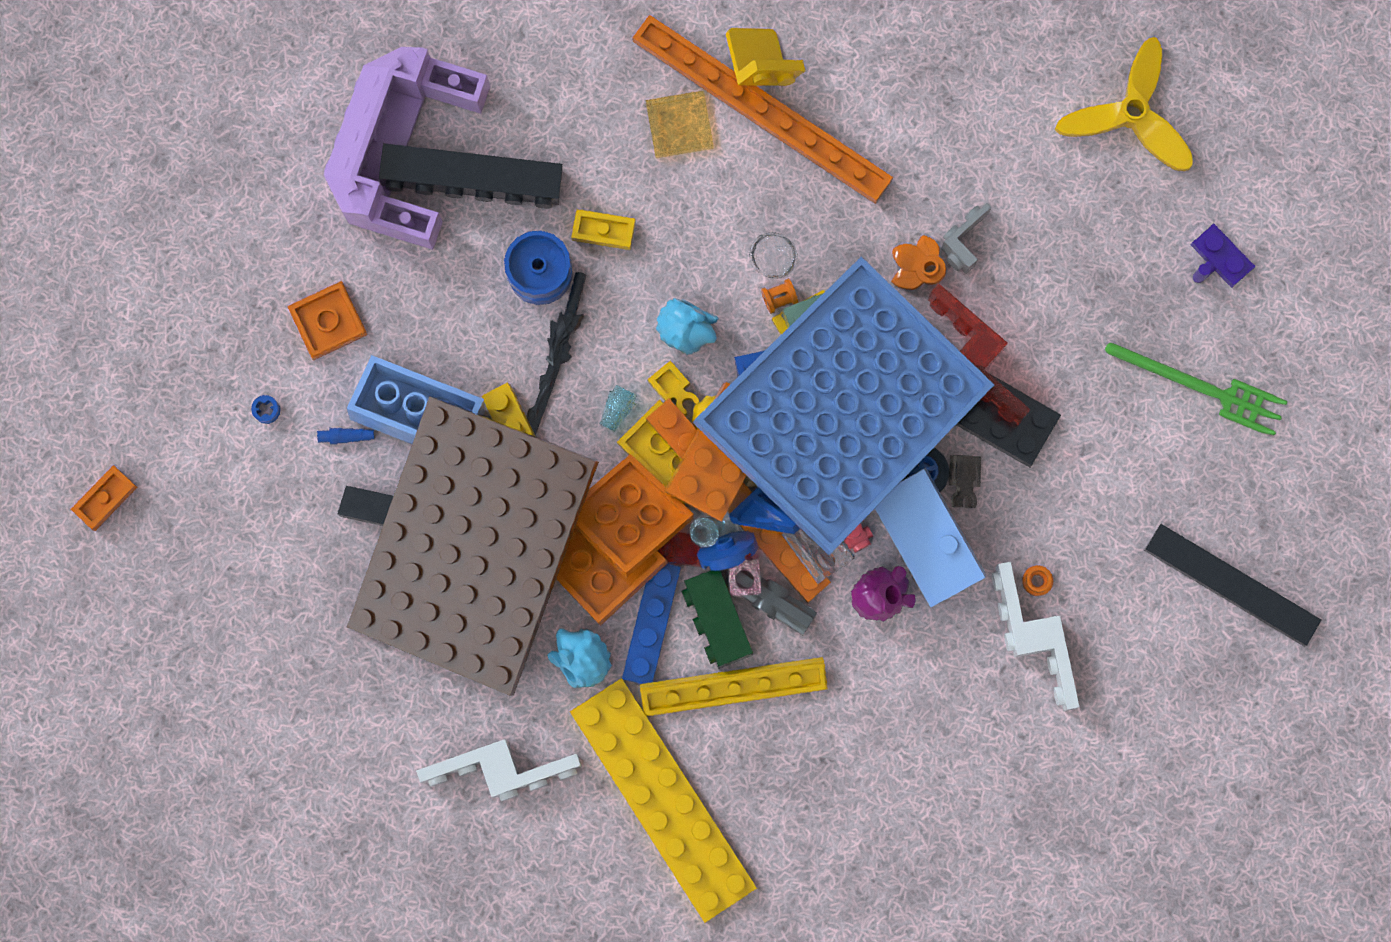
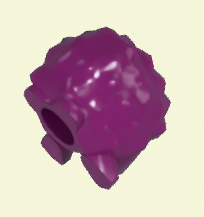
[851,566,916,622]

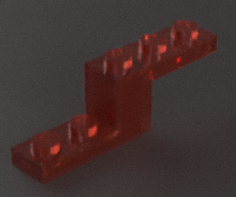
[928,283,1030,425]

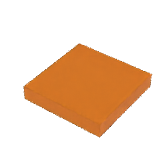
[287,281,368,361]

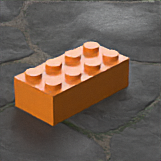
[664,382,746,522]

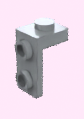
[942,203,992,274]

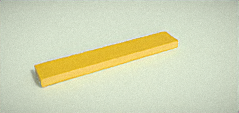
[640,657,828,716]

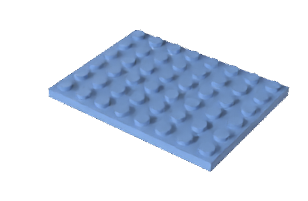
[693,257,994,555]

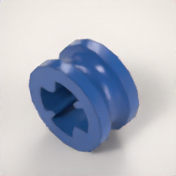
[251,395,280,424]

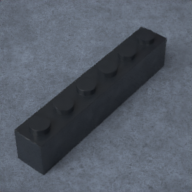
[379,143,563,209]

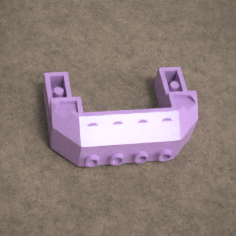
[324,47,490,250]

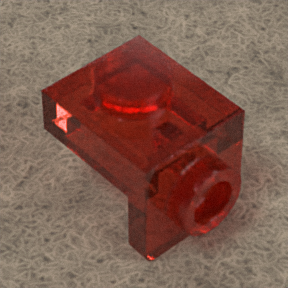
[658,532,707,567]

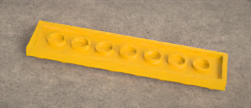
[570,678,757,923]

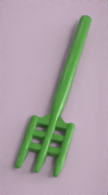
[1105,343,1288,435]

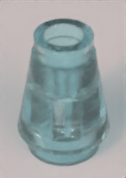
[599,385,637,432]
[690,517,725,548]

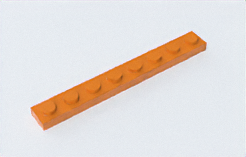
[646,398,831,603]

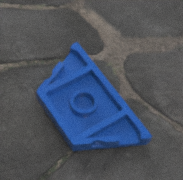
[729,487,800,534]

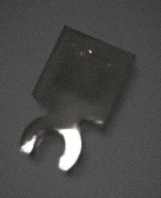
[949,455,981,508]

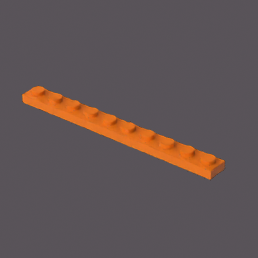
[632,15,893,204]

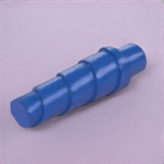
[317,427,374,445]

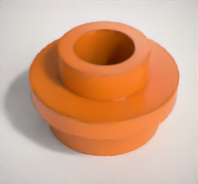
[1022,565,1053,596]

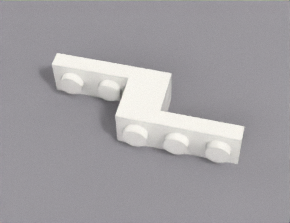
[992,562,1080,711]
[416,739,582,801]

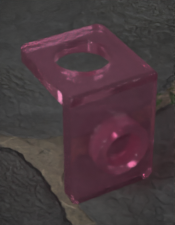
[729,553,761,596]

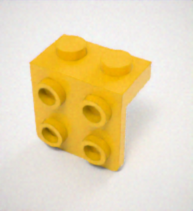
[726,28,806,86]

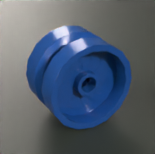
[504,230,573,305]

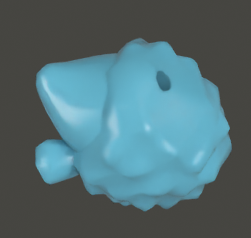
[656,298,719,355]
[547,628,612,688]

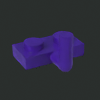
[1191,223,1255,288]

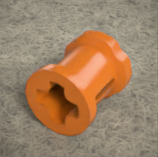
[761,278,799,314]

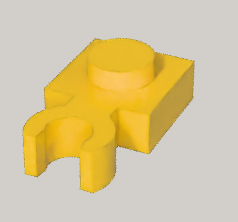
[647,360,699,416]

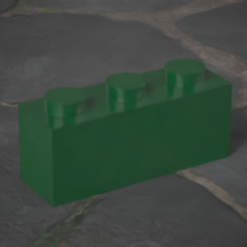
[681,570,753,669]

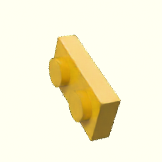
[571,209,636,250]
[481,382,535,436]

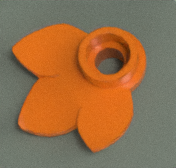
[891,235,947,290]

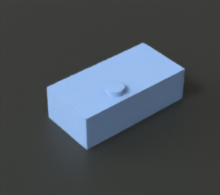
[347,355,485,444]
[875,468,986,607]

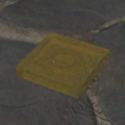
[646,90,714,159]

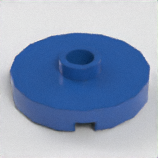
[697,531,759,571]

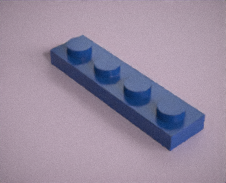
[622,564,681,684]

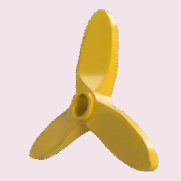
[1055,37,1193,171]

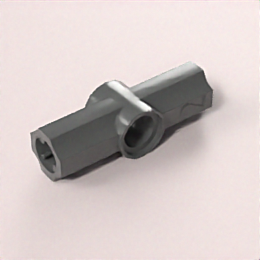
[726,564,817,636]

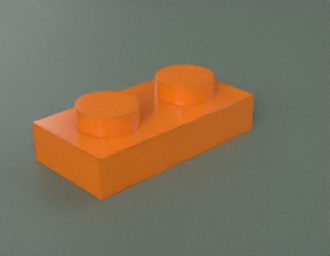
[70,465,138,531]

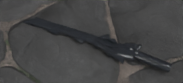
[527,272,587,435]

